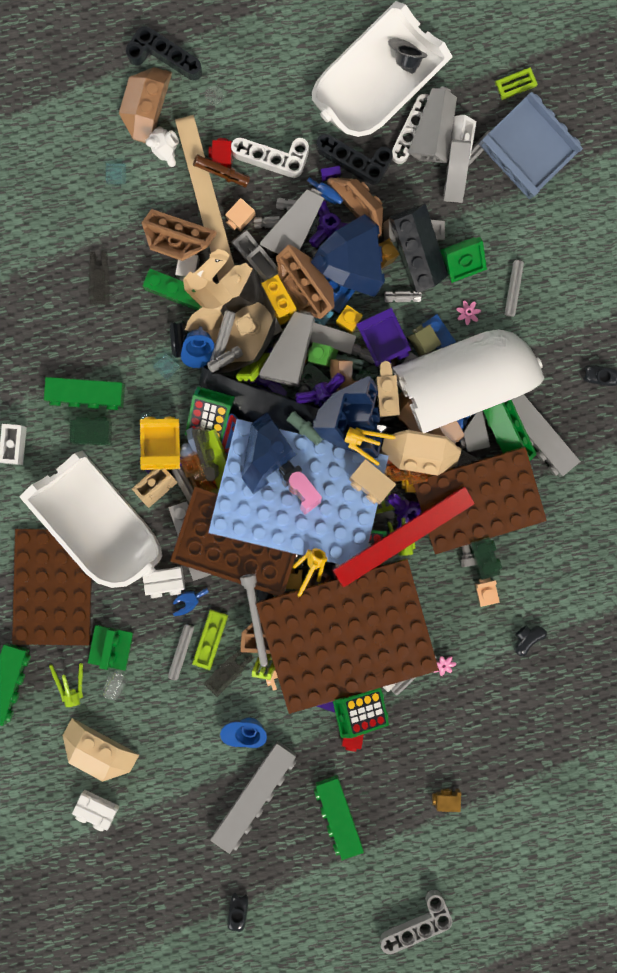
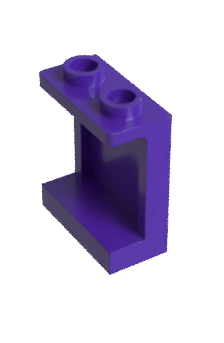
[356,307,411,367]

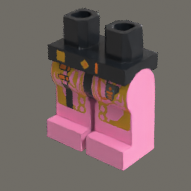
[279,461,322,515]

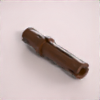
[193,154,250,188]

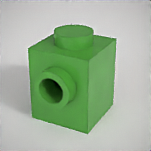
[308,342,338,368]

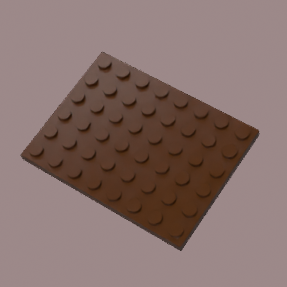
[256,558,439,714]

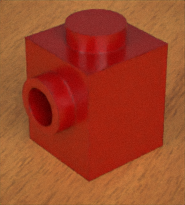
[209,138,232,168]

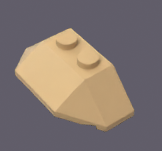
[381,430,461,476]
[63,718,139,782]

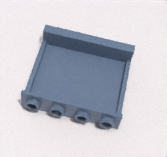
[478,92,583,199]

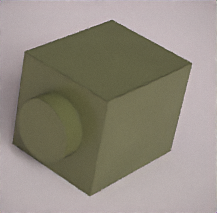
[408,324,441,357]

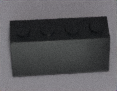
[389,203,448,293]

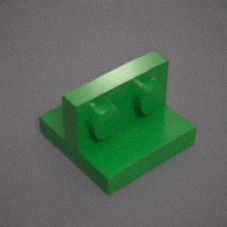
[440,237,487,283]
[88,625,134,671]

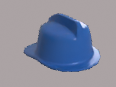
[181,326,214,368]
[220,717,267,748]

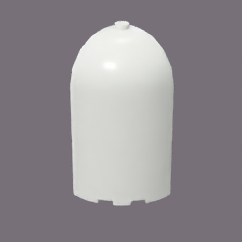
[312,1,452,137]
[392,329,544,433]
[20,450,162,588]

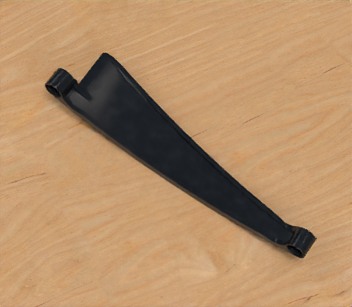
[199,365,409,449]

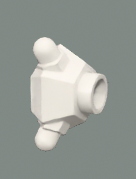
[146,127,179,167]

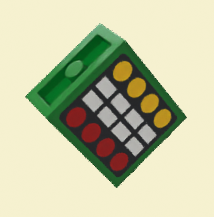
[185,387,235,443]
[333,688,389,738]

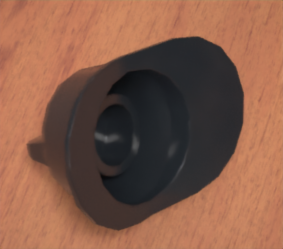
[388,38,428,74]

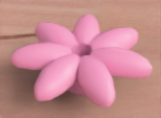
[456,301,481,325]
[434,656,456,676]

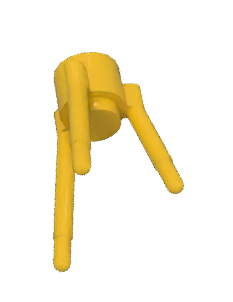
[345,427,396,466]
[293,548,328,597]

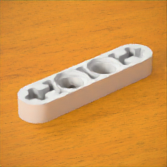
[392,94,429,164]

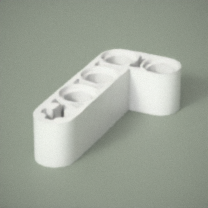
[231,138,309,178]

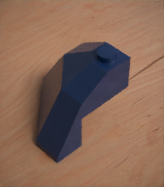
[311,214,385,297]
[313,376,382,458]
[242,413,297,494]

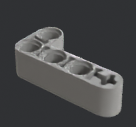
[380,890,452,954]

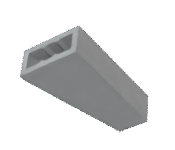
[408,87,457,163]
[260,188,324,254]
[259,311,315,387]

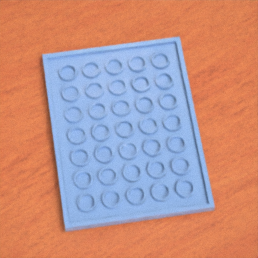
[209,419,389,565]

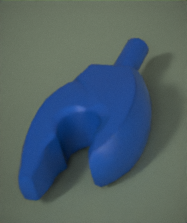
[307,177,343,204]
[173,588,209,616]

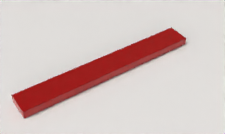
[332,487,475,588]

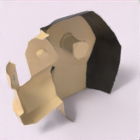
[183,249,276,375]

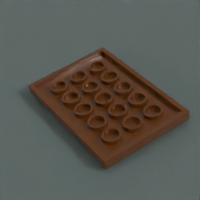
[412,446,547,554]
[171,487,297,596]
[12,529,92,646]

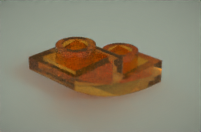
[180,454,216,491]
[386,463,428,485]

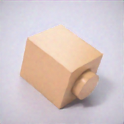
[225,198,256,232]

